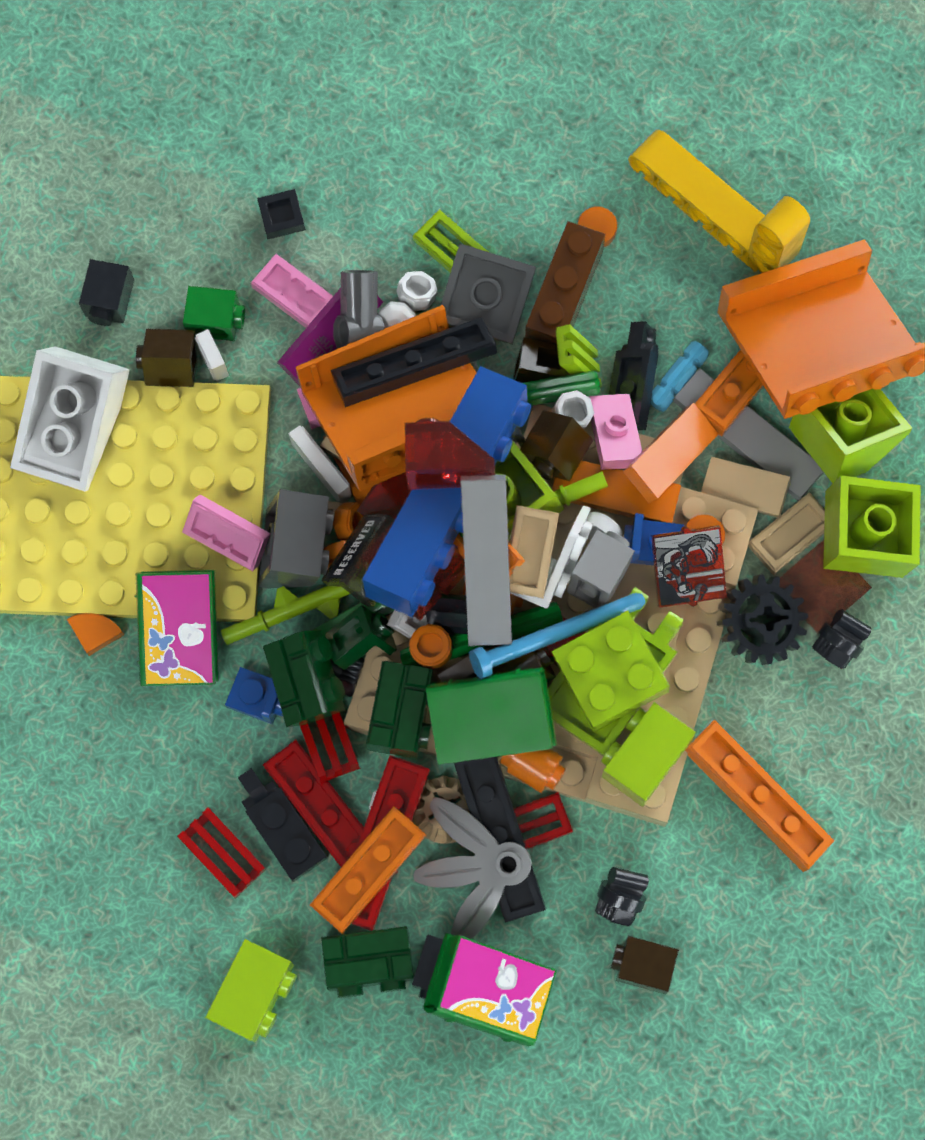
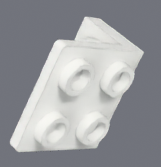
[510,505,593,609]

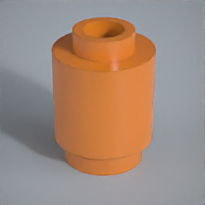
[500,749,566,793]

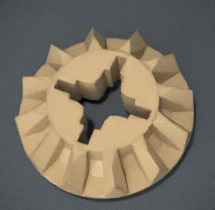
[413,775,470,844]

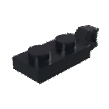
[609,321,659,430]
[238,768,328,882]

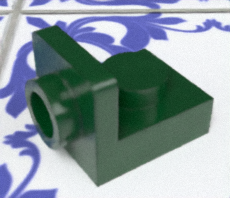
[325,605,397,670]

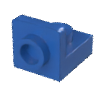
[623,513,684,568]
[225,667,283,724]

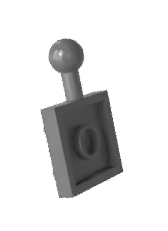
[440,244,536,372]

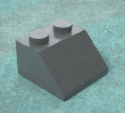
[258,489,334,589]

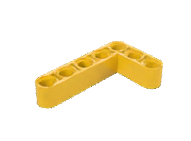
[628,130,810,273]

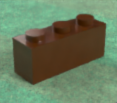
[525,221,605,344]

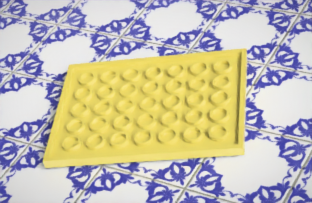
[0,376,271,622]

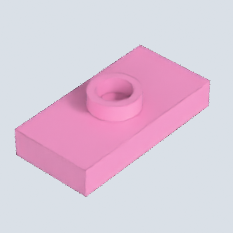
[251,254,333,328]
[589,394,642,470]
[182,494,271,571]

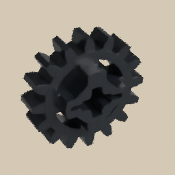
[716,574,809,665]

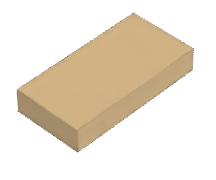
[701,457,791,518]
[748,492,825,575]
[509,506,559,598]

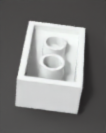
[10,346,130,491]

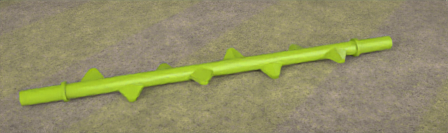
[221,471,608,645]

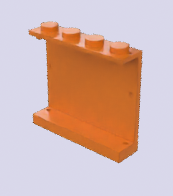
[717,239,925,419]
[295,305,477,492]

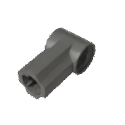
[333,270,385,349]

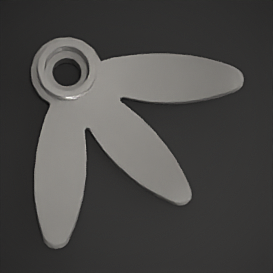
[413,797,532,939]

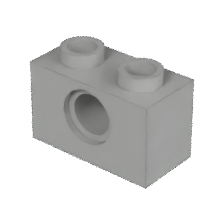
[567,530,635,608]

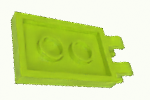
[548,587,684,757]

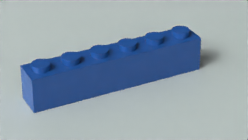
[362,366,531,618]

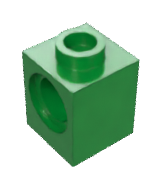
[183,286,245,341]

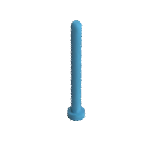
[469,593,645,679]

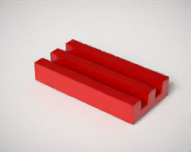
[300,713,360,783]
[514,792,573,850]
[177,807,266,899]

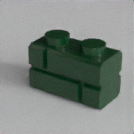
[263,630,345,727]
[366,661,438,759]
[321,926,414,998]

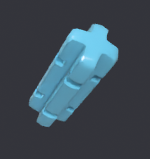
[650,341,709,412]

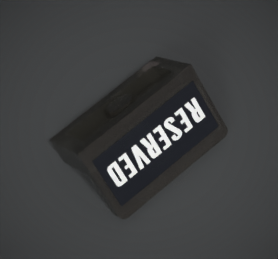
[322,514,395,607]

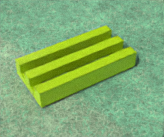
[413,209,488,273]
[556,324,602,387]

